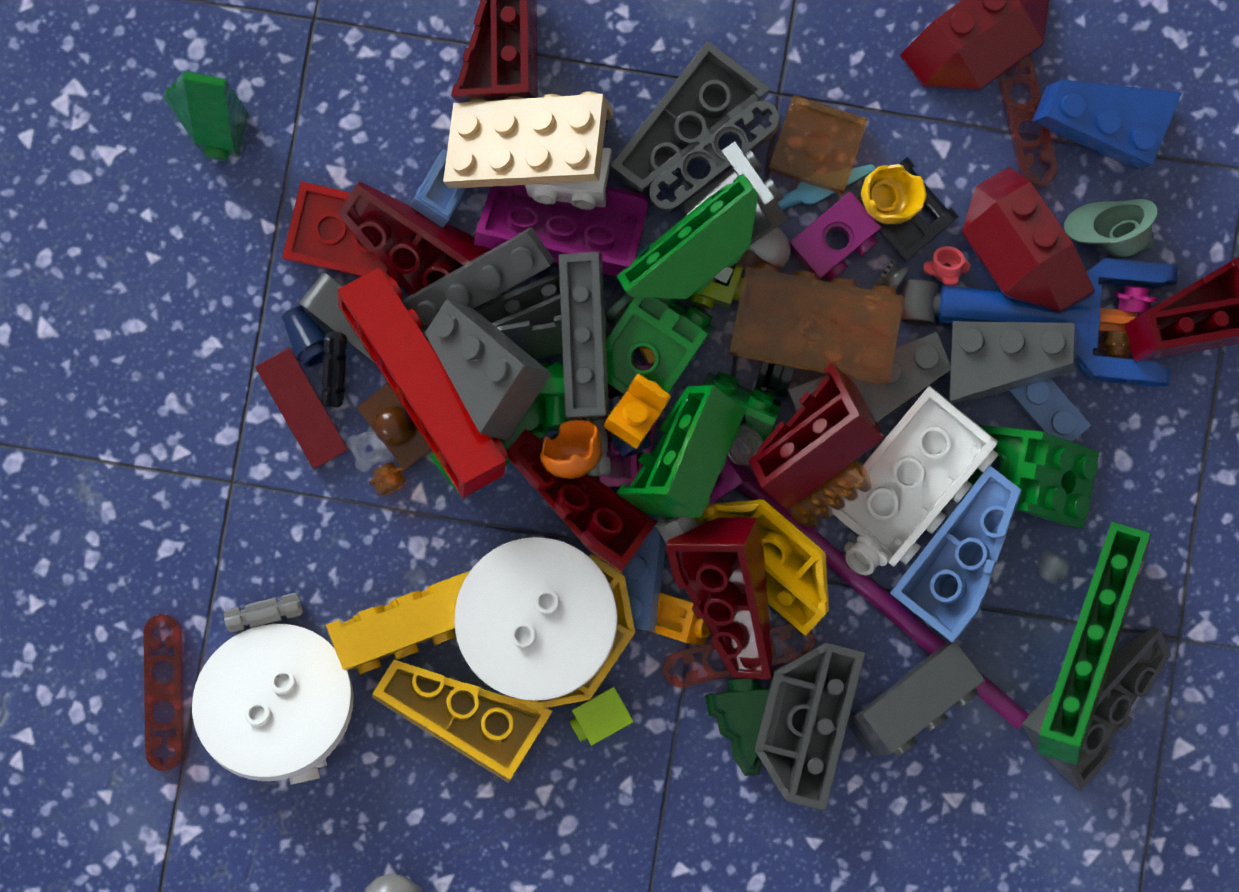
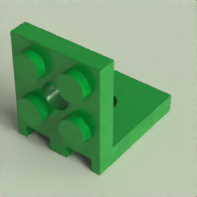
[606,297,717,394]
[951,424,1099,529]

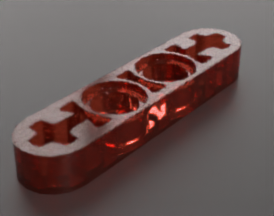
[997,54,1057,188]
[143,614,184,771]
[663,624,815,687]

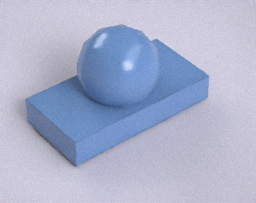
[409,149,467,228]

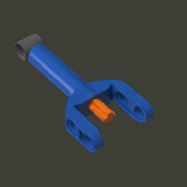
[899,258,1178,387]

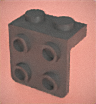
[683,141,788,244]

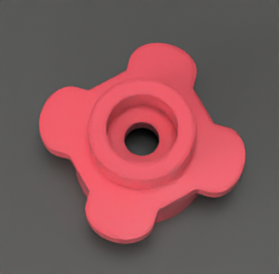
[923,246,970,286]

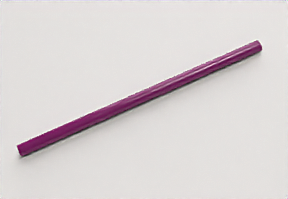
[737,476,1029,730]

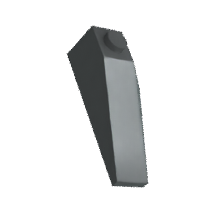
[1022,627,1171,790]

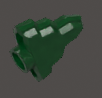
[705,679,770,776]

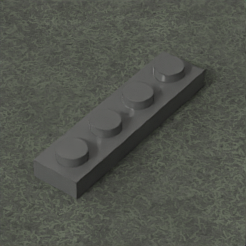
[403,227,554,336]
[559,252,609,418]

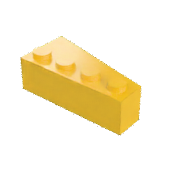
[326,570,471,675]
[372,660,553,783]

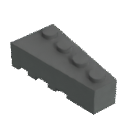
[609,40,771,194]
[786,332,951,423]

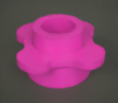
[1114,285,1157,313]

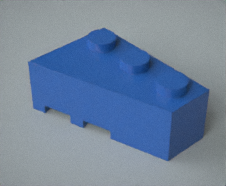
[1032,80,1182,170]

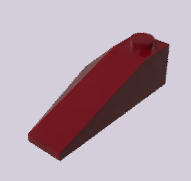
[338,181,492,296]
[507,429,657,573]

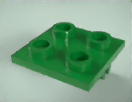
[702,371,782,458]

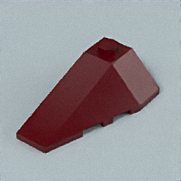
[666,518,773,679]

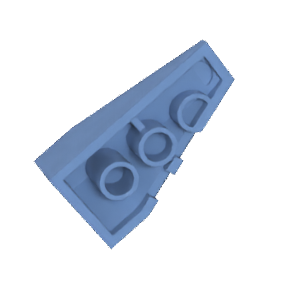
[890,465,1022,643]

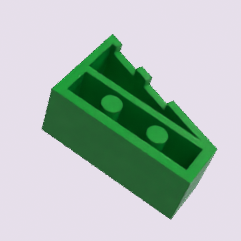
[616,385,746,518]

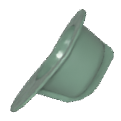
[1064,199,1158,258]

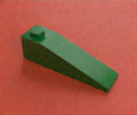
[164,71,248,161]

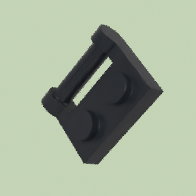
[857,157,959,262]

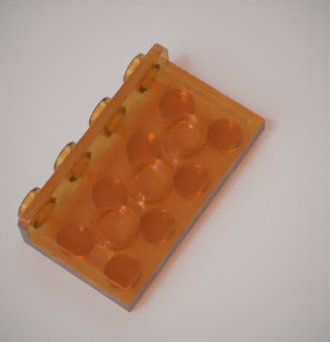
[729,263,905,385]

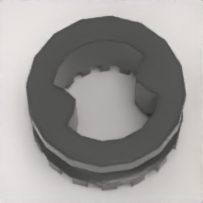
[873,258,909,298]

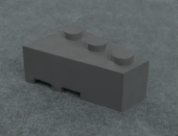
[474,271,611,359]
[950,321,1078,407]
[847,642,985,757]

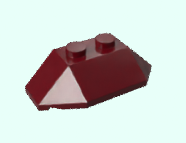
[900,0,1049,90]
[962,167,1095,313]

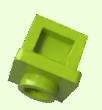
[690,265,748,309]

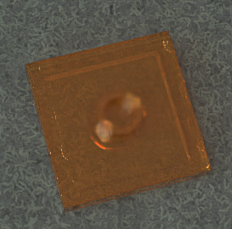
[768,95,868,195]

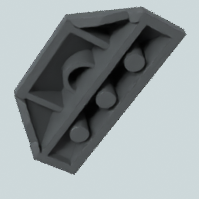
[754,642,865,811]

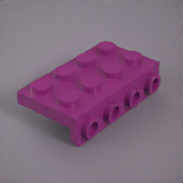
[474,185,649,277]

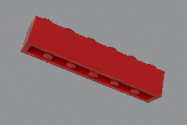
[337,268,508,498]

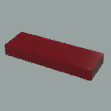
[255,347,349,470]

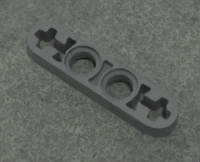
[649,100,780,213]

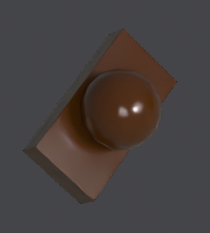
[357,383,432,471]

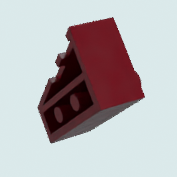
[1124,257,1239,362]
[748,362,884,510]

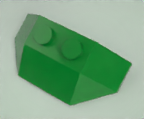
[617,173,759,299]

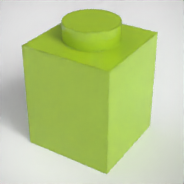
[569,687,634,746]

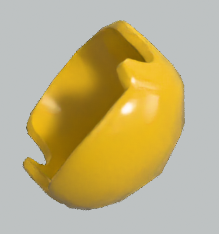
[861,164,927,224]

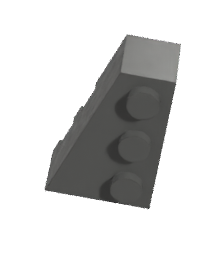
[425,299,551,441]

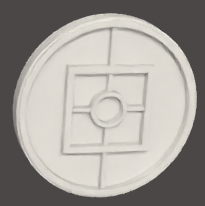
[454,537,618,701]
[192,624,354,781]

